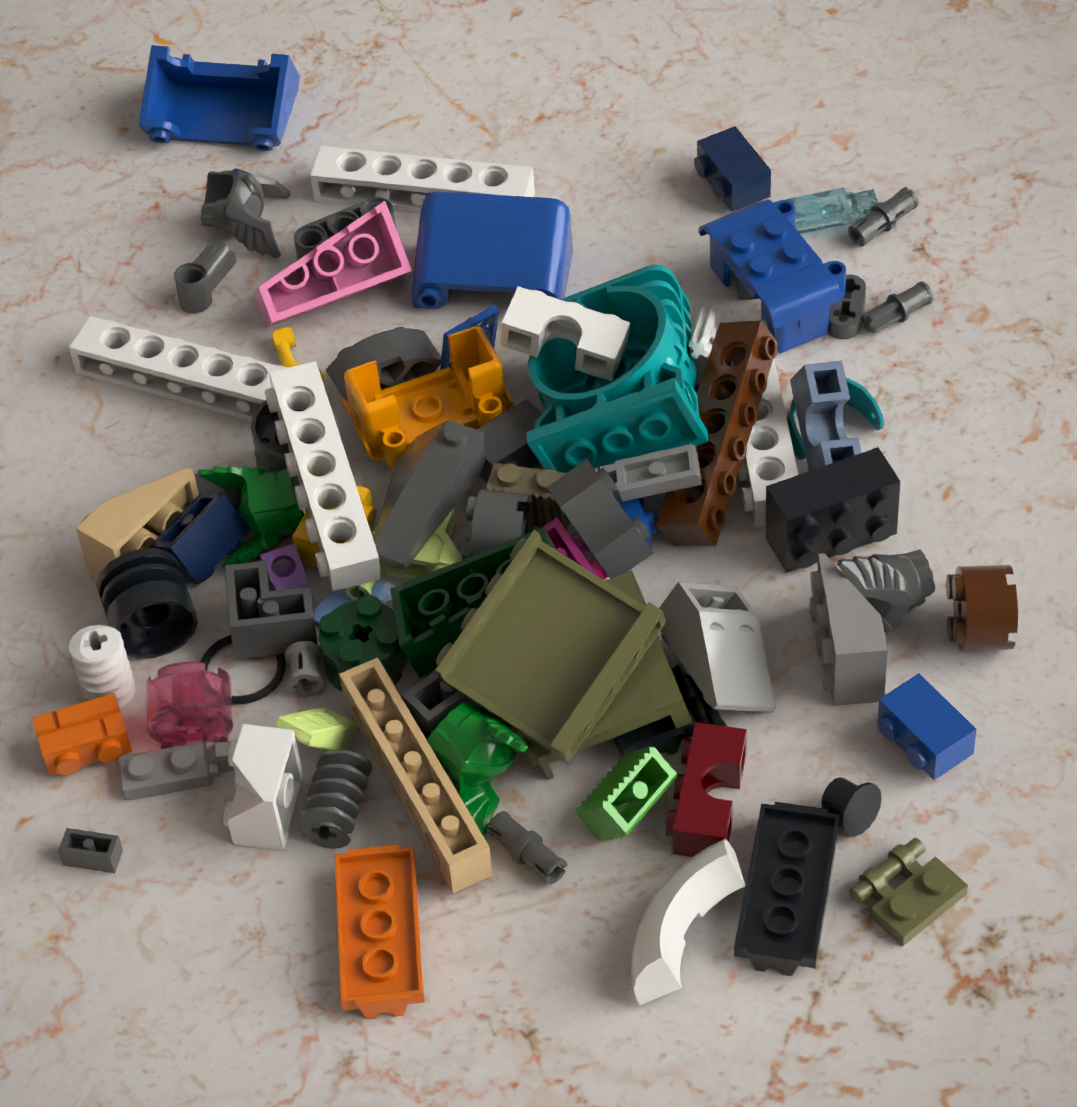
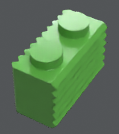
[576,747,677,842]

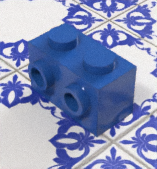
[877,673,976,780]

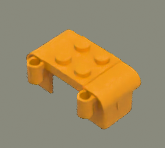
[340,326,514,469]

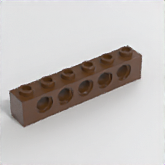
[656,320,778,546]

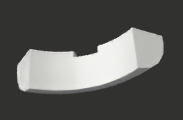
[631,839,746,1005]

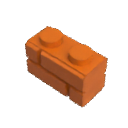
[32,693,132,776]

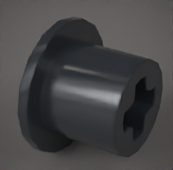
[821,777,882,837]

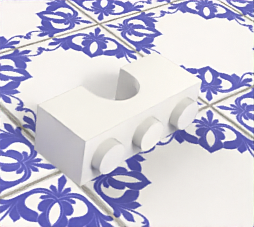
[500,286,630,381]

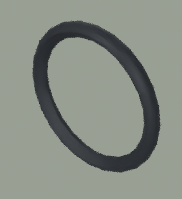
[198,635,286,704]

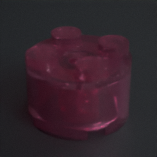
[146,662,233,749]

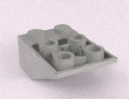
[810,553,888,706]
[659,582,776,712]

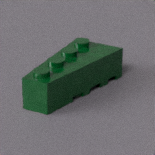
[390,527,556,678]

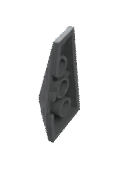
[373,420,486,570]

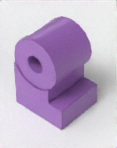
[260,543,313,603]

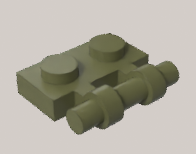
[849,838,968,946]

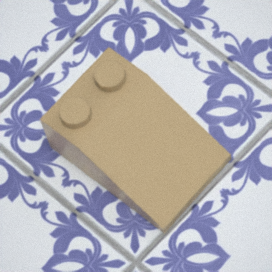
[76,467,199,583]

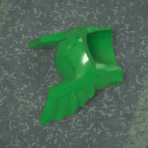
[197,465,305,569]
[427,703,528,835]

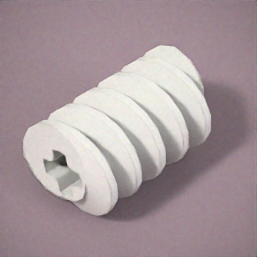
[69,625,135,709]

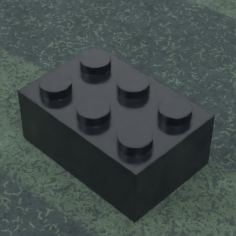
[766,447,901,573]

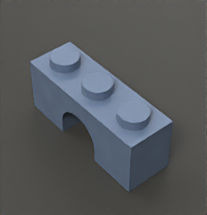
[790,361,862,471]

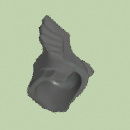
[200,168,291,258]
[837,549,935,634]

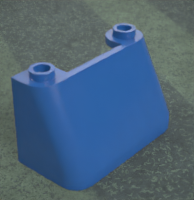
[139,45,300,151]
[411,192,573,309]

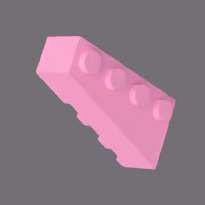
[253,201,412,328]

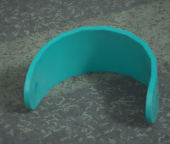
[786,378,884,460]

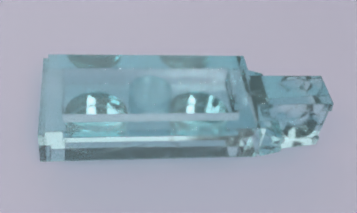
[774,187,878,234]

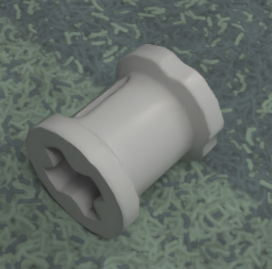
[285,641,325,697]

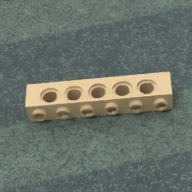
[339,657,493,894]

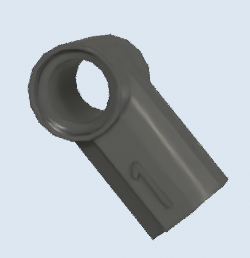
[174,240,237,313]

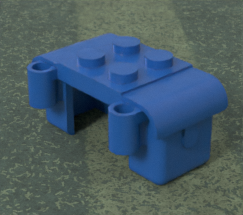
[698,199,846,353]

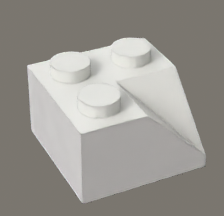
[224,724,304,851]

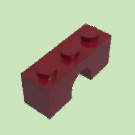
[666,722,747,857]

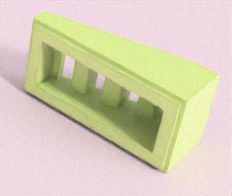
[274,708,358,751]

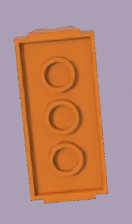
[335,844,425,1019]

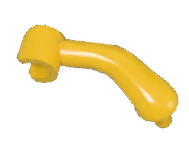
[273,326,324,382]

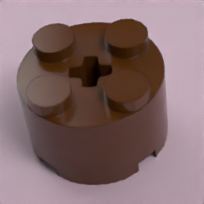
[946,565,1018,651]

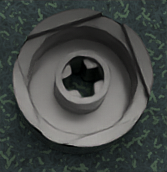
[462,489,532,560]

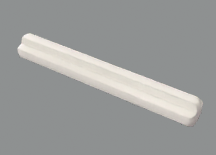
[688,305,720,360]

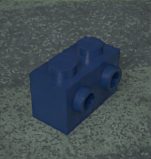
[694,126,771,212]
[149,492,250,584]

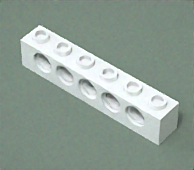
[310,146,535,213]
[69,316,287,421]
[713,320,799,527]
[265,361,381,591]

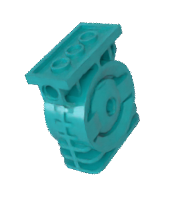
[527,265,709,473]

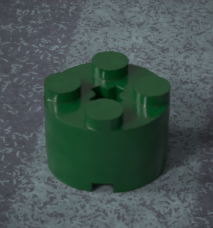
[319,595,407,692]

